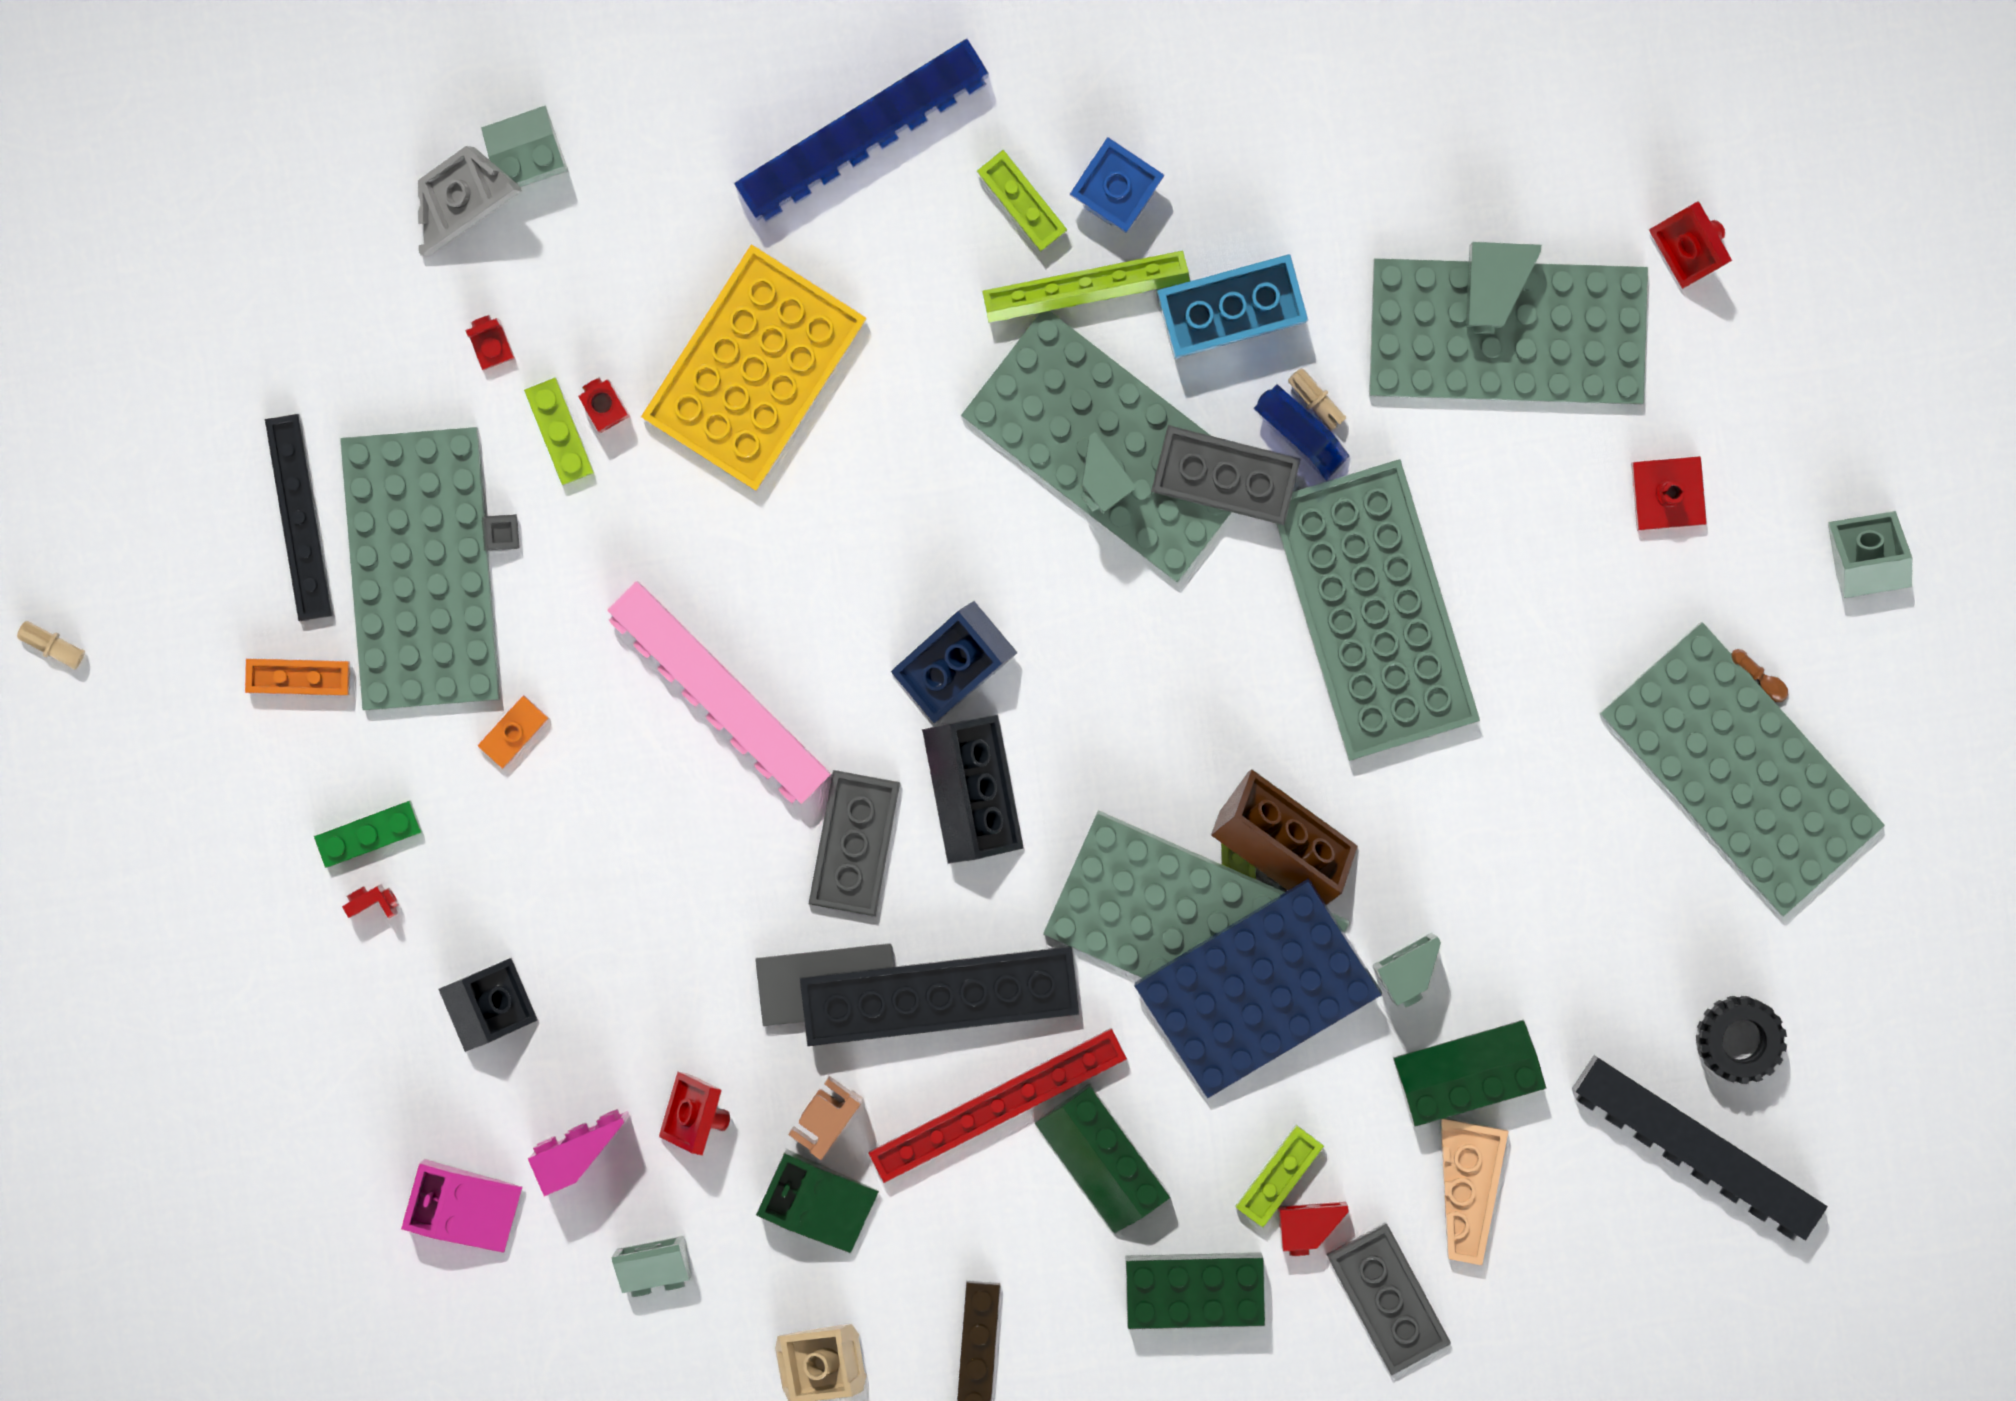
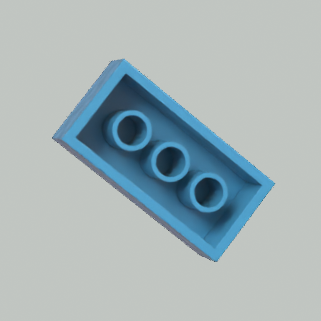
[1156,254,1308,359]

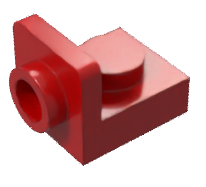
[465,315,515,371]

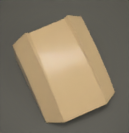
[775,1324,867,1401]

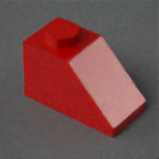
[1278,1201,1349,1256]

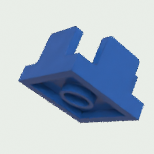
[1069,137,1165,233]

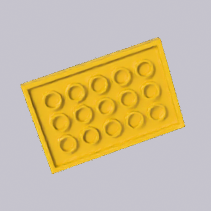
[641,244,867,491]

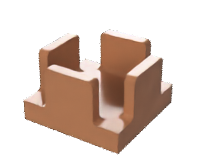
[788,1076,863,1160]

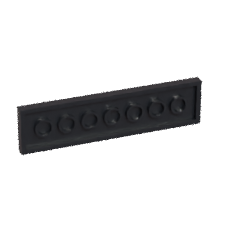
[799,946,1079,1047]

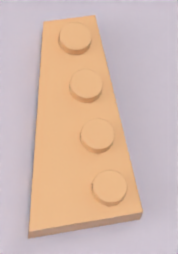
[1440,1118,1509,1265]

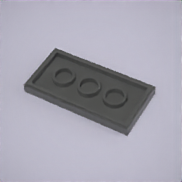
[1151,425,1301,525]
[808,770,900,917]
[755,943,894,1026]
[1326,1222,1451,1376]

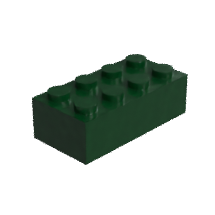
[1125,1252,1265,1329]

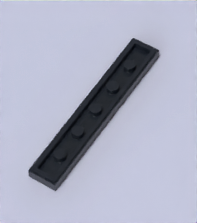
[265,414,334,621]

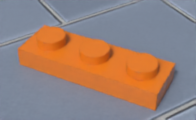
[245,659,350,695]

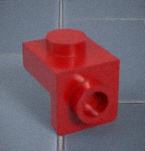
[342,884,399,919]

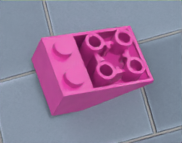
[528,1109,630,1197]
[401,1159,523,1253]

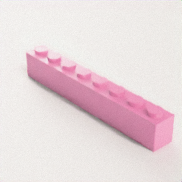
[607,581,831,804]

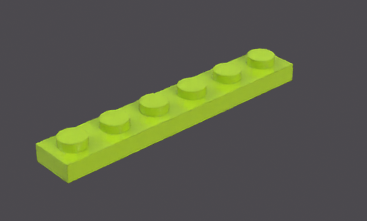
[982,250,1190,323]

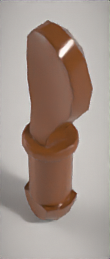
[1731,649,1789,702]

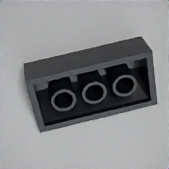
[922,715,1024,864]

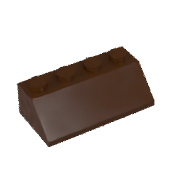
[1211,769,1358,905]

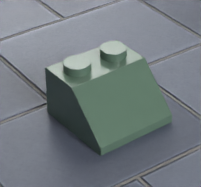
[481,105,569,187]
[1081,432,1137,514]
[1828,511,1913,598]
[1372,933,1441,1008]
[611,1236,692,1297]

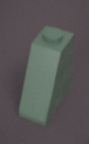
[1466,242,1542,334]

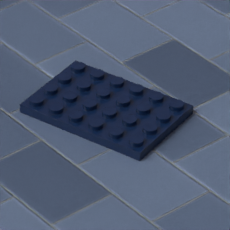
[1134,878,1382,1099]

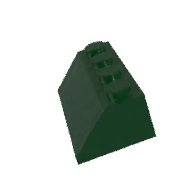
[1393,1020,1547,1127]
[1035,1083,1171,1234]

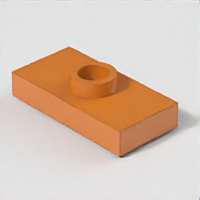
[477,695,549,769]

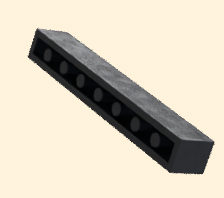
[1572,1055,1828,1241]

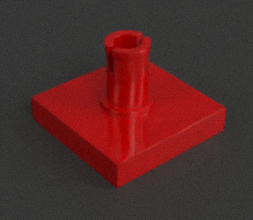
[1649,201,1733,289]
[1631,456,1707,531]
[659,1071,730,1156]

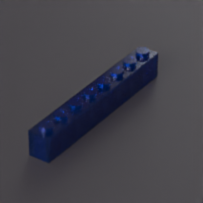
[734,38,989,222]

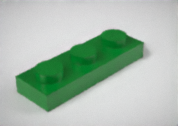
[313,800,423,868]

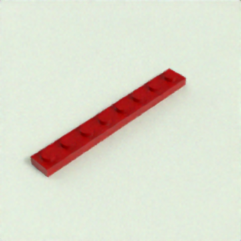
[868,1028,1127,1183]

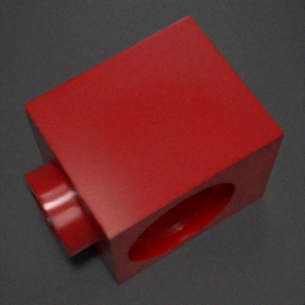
[578,377,631,433]

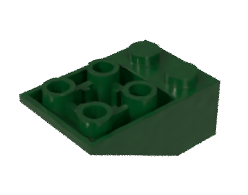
[756,1149,879,1253]

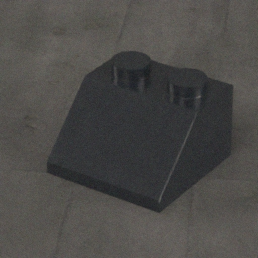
[438,958,538,1052]

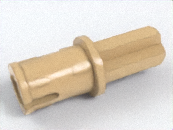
[1288,368,1346,431]
[17,621,85,670]

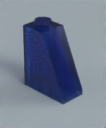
[1253,384,1350,481]

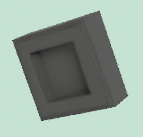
[482,514,520,551]

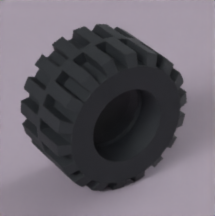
[1696,995,1787,1084]

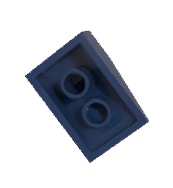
[890,601,1018,724]

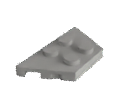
[418,146,522,256]

